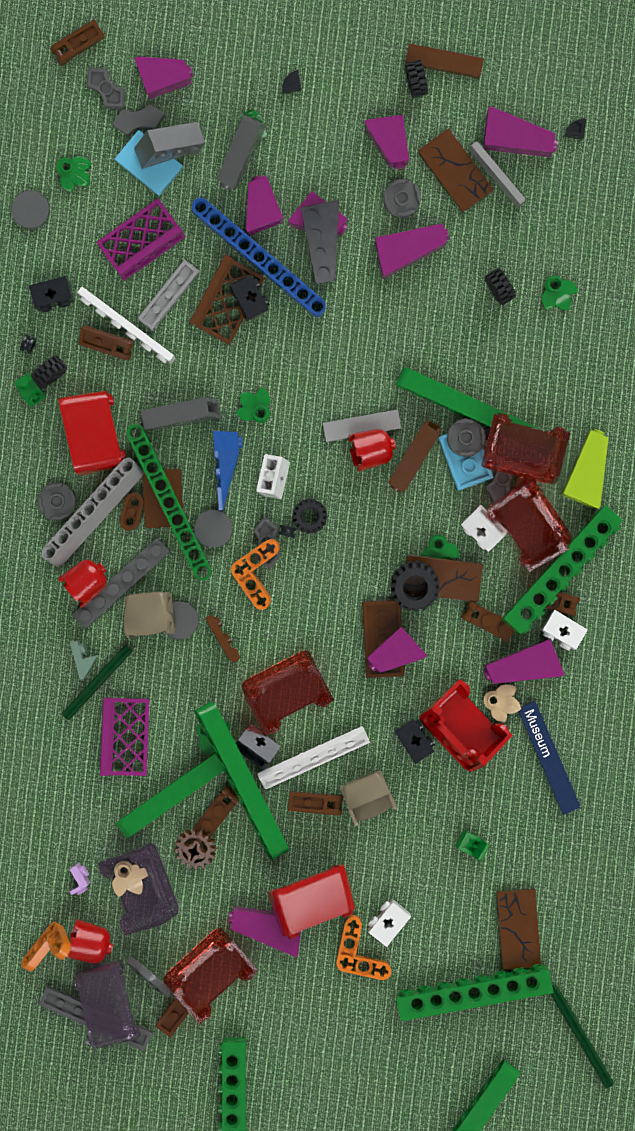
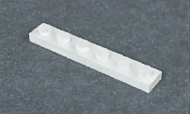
[77,287,175,364]
[257,726,370,790]

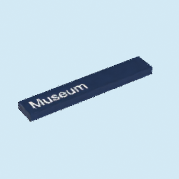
[518,701,581,815]

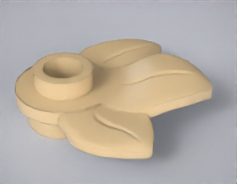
[483,684,521,722]
[112,861,148,897]

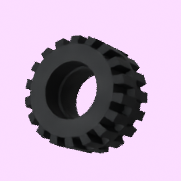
[391,560,440,612]

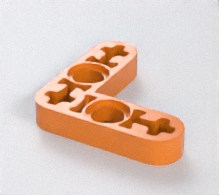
[231,539,280,610]
[337,915,391,980]
[21,921,71,972]

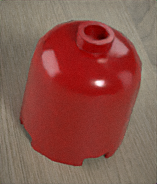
[348,429,396,472]
[58,560,107,608]
[66,919,113,964]

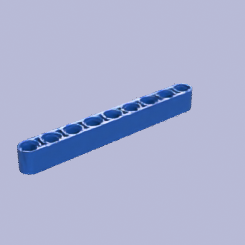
[192,198,326,318]

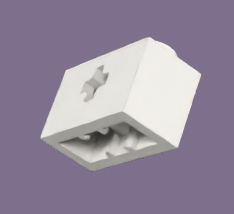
[256,454,290,499]
[461,505,508,552]
[540,610,587,651]
[368,899,411,947]

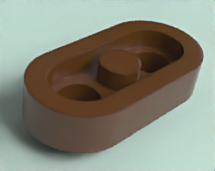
[120,493,144,531]

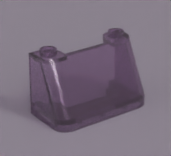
[98,843,178,936]
[73,959,141,1050]

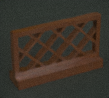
[188,254,265,345]

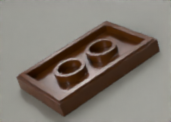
[143,469,183,528]

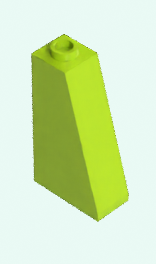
[561,429,608,510]

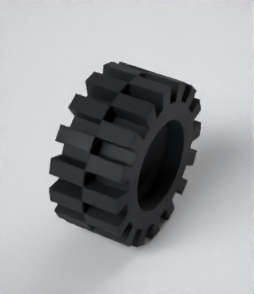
[404,59,429,98]
[484,268,516,306]
[31,355,67,389]
[293,499,327,534]

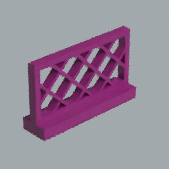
[96,199,186,281]
[100,697,150,776]

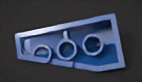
[213,431,243,511]

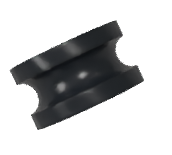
[20,335,36,354]
[278,525,296,538]

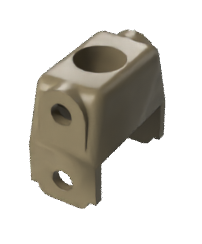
[124,591,176,638]
[340,770,397,827]

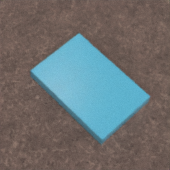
[115,130,183,196]
[438,434,494,491]

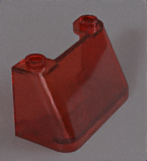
[481,413,570,484]
[487,477,572,572]
[241,650,335,735]
[163,928,259,1024]

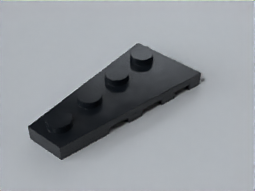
[301,200,339,284]

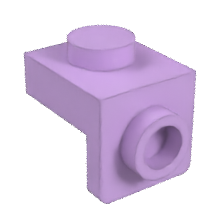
[70,863,90,895]

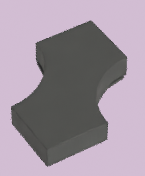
[87,68,125,110]
[112,104,165,137]
[485,453,520,504]
[253,516,282,570]
[126,956,172,997]

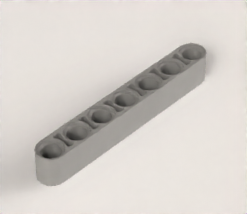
[42,458,143,567]

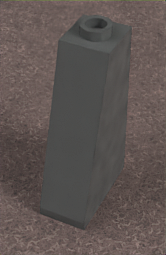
[217,115,267,190]
[140,397,221,431]

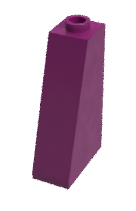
[483,107,558,158]
[375,223,449,279]
[483,639,565,684]
[228,906,301,957]

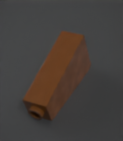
[388,419,443,492]

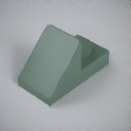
[70,640,100,680]

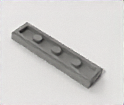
[469,141,525,208]
[137,259,200,332]
[323,409,401,442]

